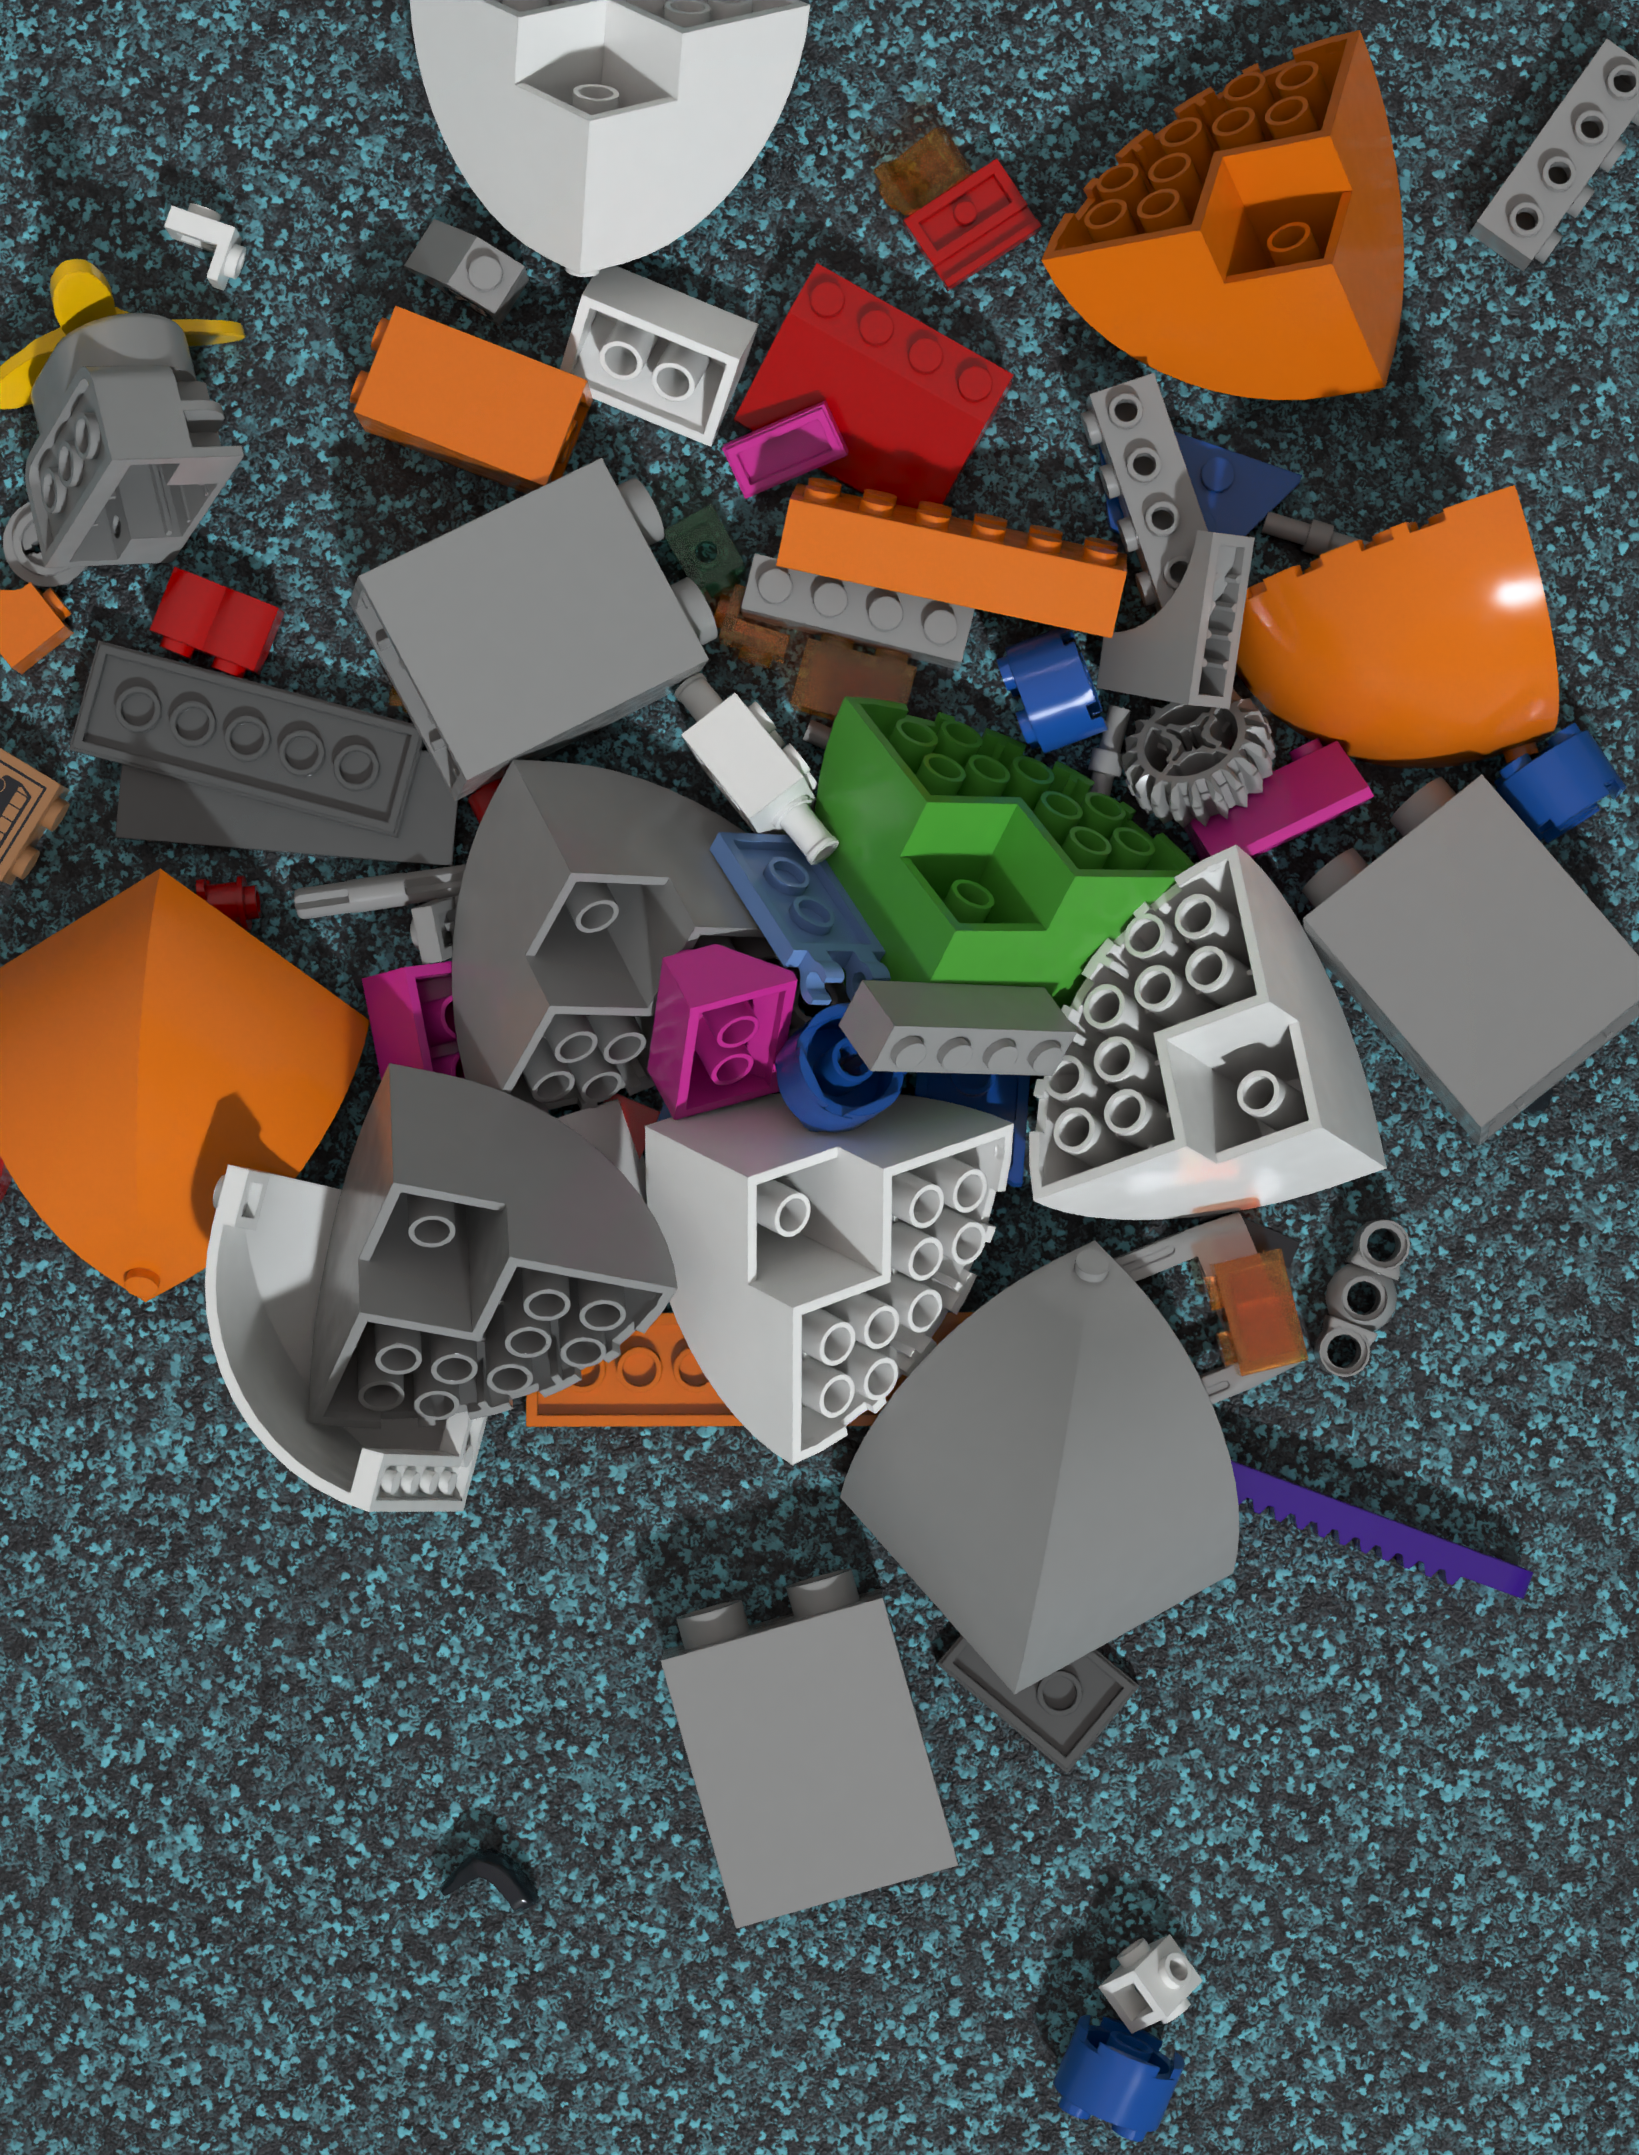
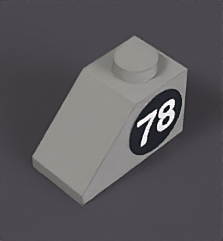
[404,219,529,327]

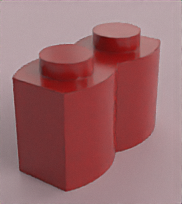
[149,567,285,679]

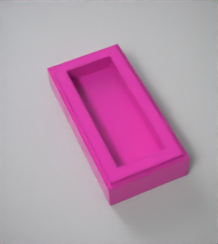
[722,400,849,499]

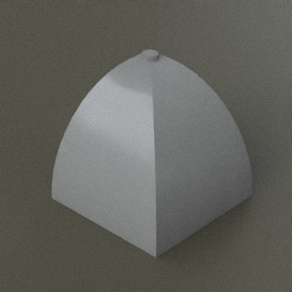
[840,1240,1240,1695]

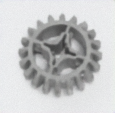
[1121,689,1276,828]

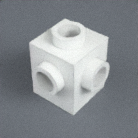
[1099,1934,1203,2034]

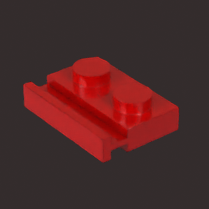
[903,158,1042,292]

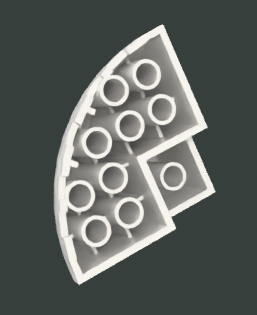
[410,0,810,277]
[1029,845,1387,1220]
[645,1093,1014,1465]

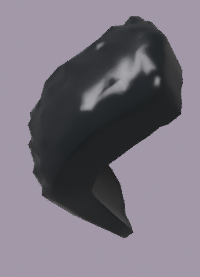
[440,1848,539,1911]

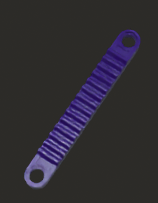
[1231,1460,1534,1599]

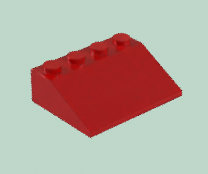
[733,263,1014,509]

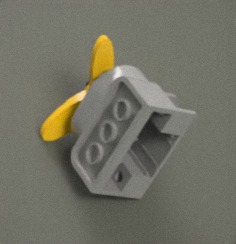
[0,259,246,568]

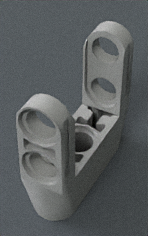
[1113,1212,1300,1404]

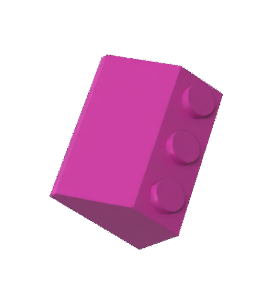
[1184,738,1374,861]
[647,944,798,1120]
[362,961,465,1080]

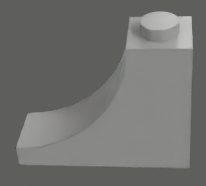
[1096,530,1255,709]

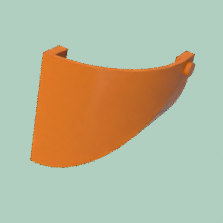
[0,868,370,1302]

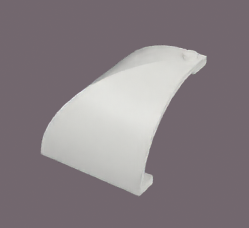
[205,1164,488,1512]

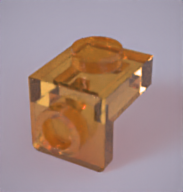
[874,127,974,216]
[714,584,791,668]

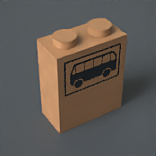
[0,747,70,885]

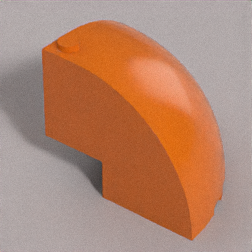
[1041,30,1404,400]
[1235,485,1559,769]

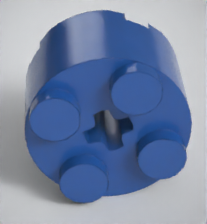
[996,627,1109,754]
[1494,723,1627,843]
[775,1003,908,1133]
[1053,2015,1185,2142]

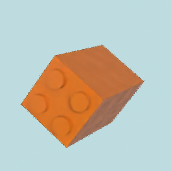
[350,306,593,494]

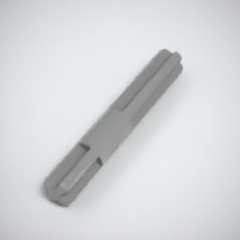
[294,864,466,919]

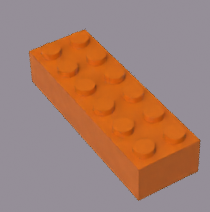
[776,477,1127,638]

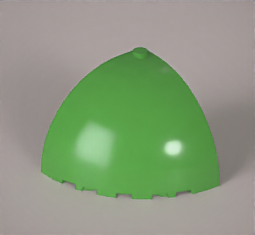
[815,696,1195,1009]

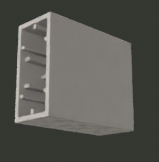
[349,458,718,801]
[1302,774,1639,1146]
[661,1568,958,1929]

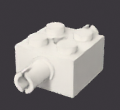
[674,673,839,865]

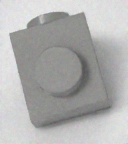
[410,895,459,964]

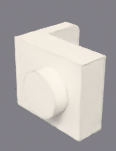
[164,203,246,291]

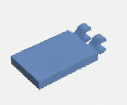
[709,832,891,1005]

